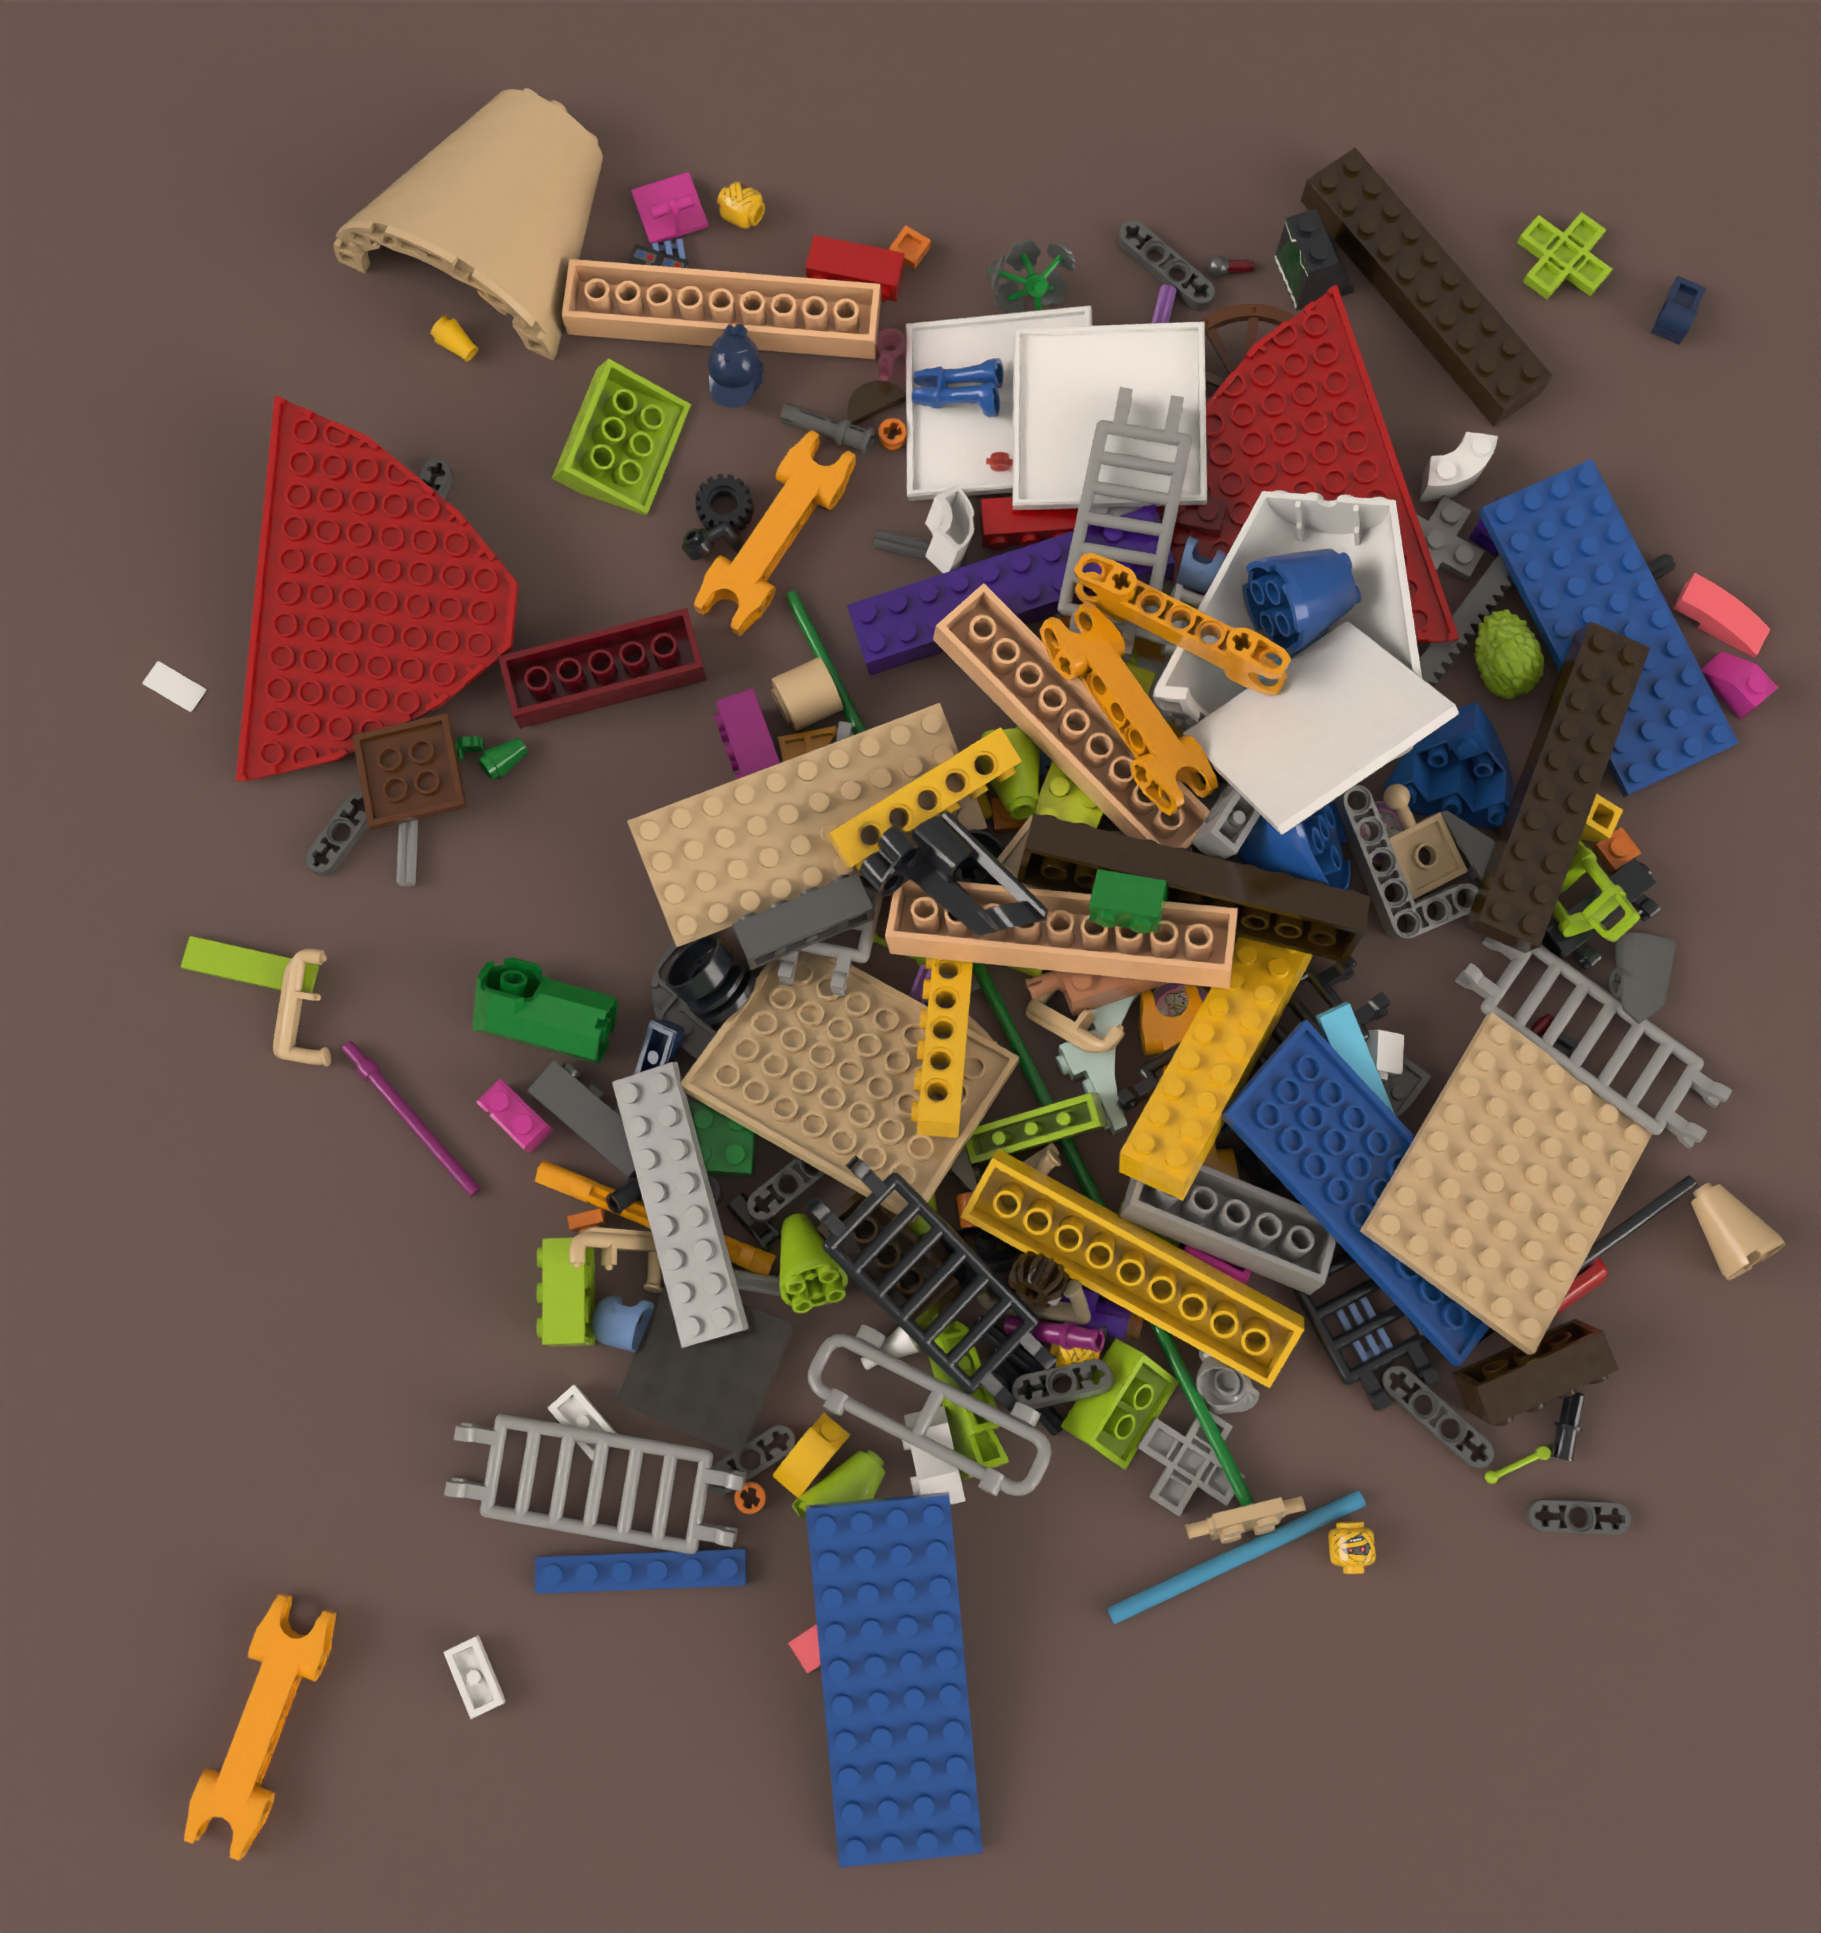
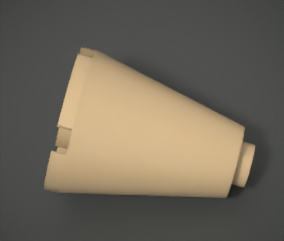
[1691,1182,1786,1281]

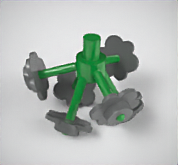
[987,239,1075,314]

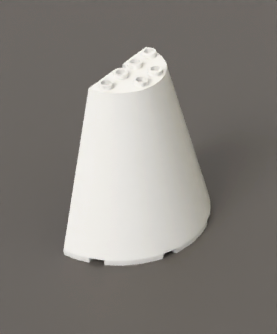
[1152,490,1422,760]

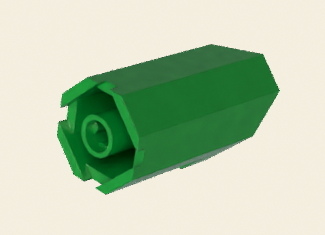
[472,957,619,1065]

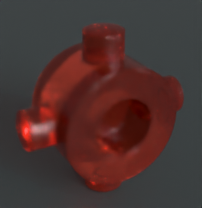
[986,452,1013,472]

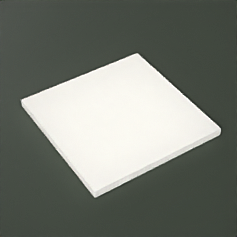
[906,305,1092,501]
[1013,322,1207,510]
[1182,621,1459,835]

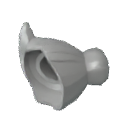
[1196,1350,1259,1415]

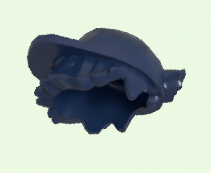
[708,324,764,408]

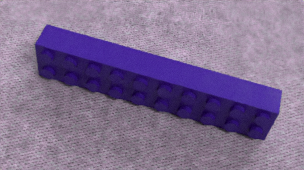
[847,504,1175,676]

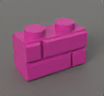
[476,1079,554,1153]

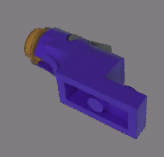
[1061,1278,1144,1340]

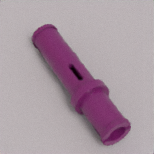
[1005,1315,1105,1352]

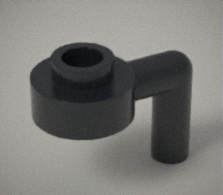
[682,522,745,561]

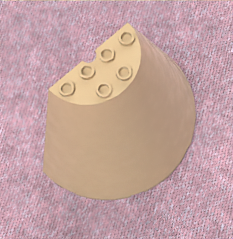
[333,88,603,360]

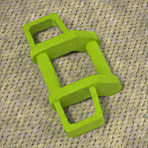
[1552,840,1640,942]

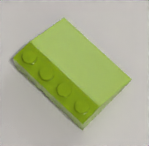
[551,358,691,516]

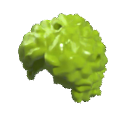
[1474,609,1544,699]

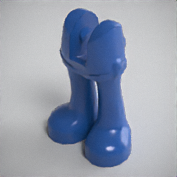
[911,358,1004,417]

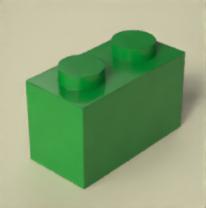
[1089,869,1167,934]

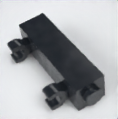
[1542,857,1661,970]

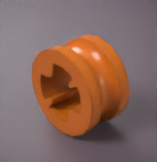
[879,418,907,451]
[734,1482,767,1514]

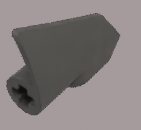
[1609,933,1676,1024]

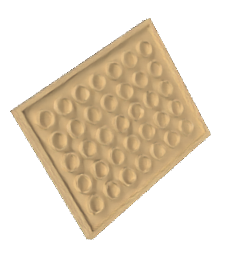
[680,951,1019,1224]
[1360,1013,1652,1355]

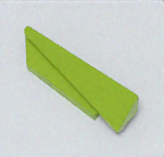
[922,1313,1009,1480]

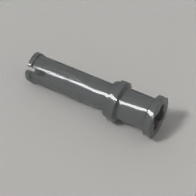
[780,403,876,456]

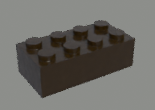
[817,1192,963,1328]
[1452,1319,1619,1426]

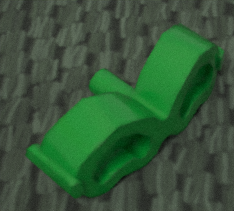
[455,736,485,761]

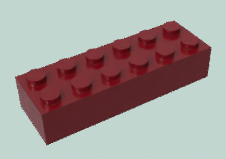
[498,608,707,729]

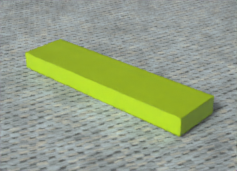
[180,936,320,992]

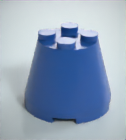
[1243,549,1361,655]

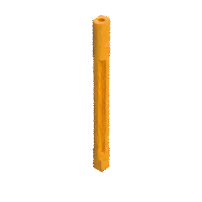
[535,1160,777,1276]

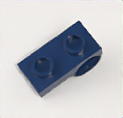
[1650,276,1706,345]

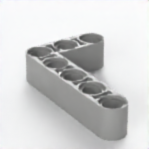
[1334,785,1478,939]

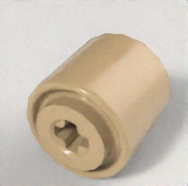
[771,657,843,731]

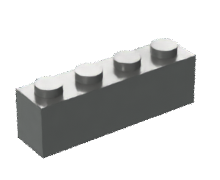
[732,873,874,970]
[527,1060,637,1178]

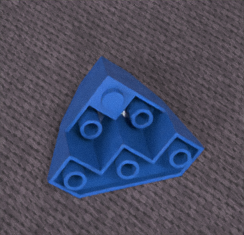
[1384,702,1515,829]

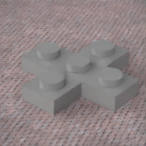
[1417,496,1485,582]
[1137,1411,1245,1516]

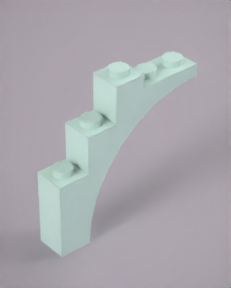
[1055,994,1139,1135]

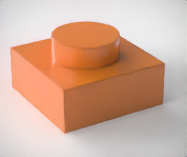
[889,225,931,270]
[991,797,1026,833]
[1592,827,1641,874]
[567,1208,608,1232]

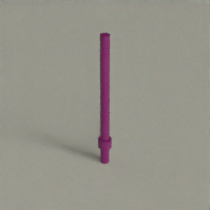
[342,1041,481,1198]

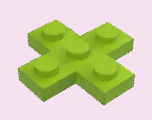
[1517,212,1613,300]

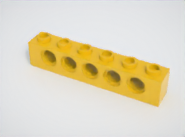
[826,727,1022,870]
[911,957,973,1138]

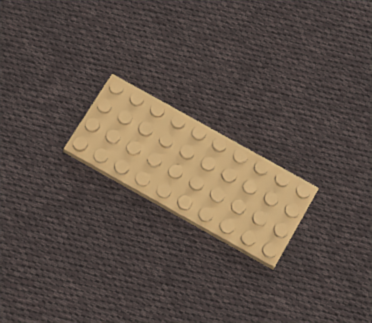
[627,703,987,947]

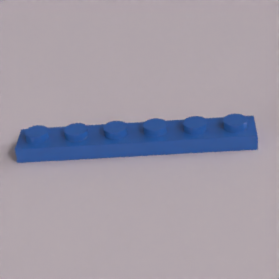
[535,1548,747,1594]

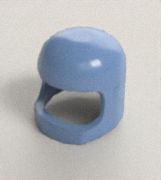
[1176,536,1227,595]
[591,1295,654,1353]

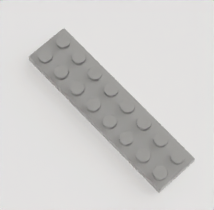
[612,1062,749,1348]

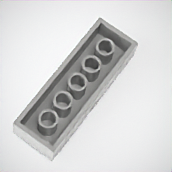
[1118,1164,1336,1295]

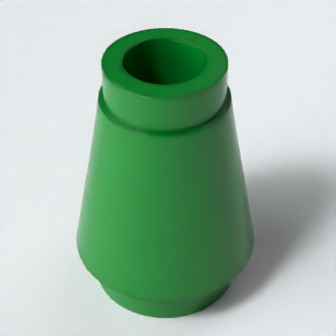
[477,737,528,781]

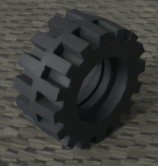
[695,474,753,533]

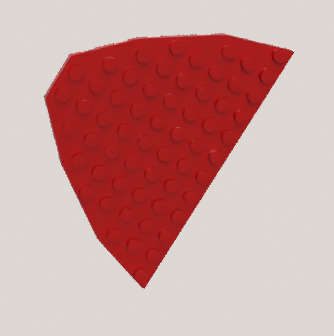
[1143,285,1459,643]
[235,396,519,782]

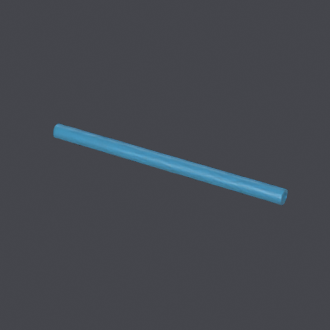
[1107,1490,1366,1625]

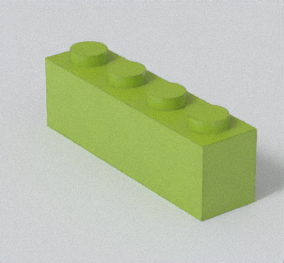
[966,1093,1108,1164]

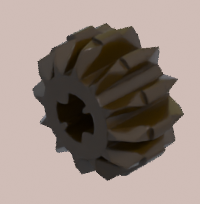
[1008,1251,1070,1308]

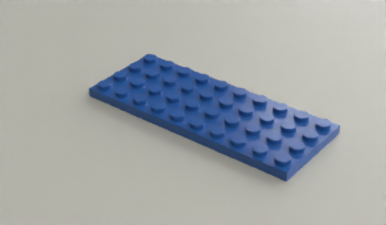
[1478,459,1739,798]
[1221,1020,1489,1366]
[806,1492,983,1868]

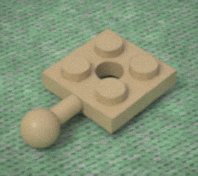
[1383,784,1468,899]

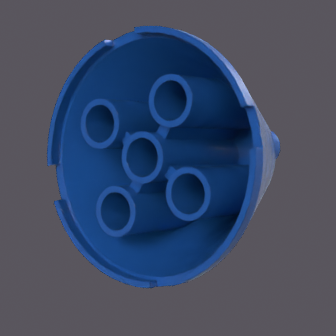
[1237,800,1350,889]

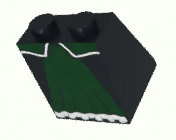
[1274,209,1355,311]

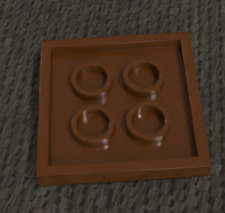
[352,713,467,830]

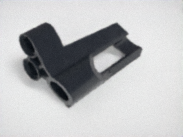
[860,811,1048,936]

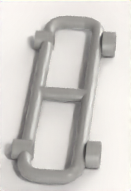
[807,1324,1052,1497]

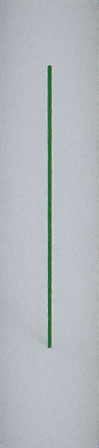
[785,590,1255,1507]

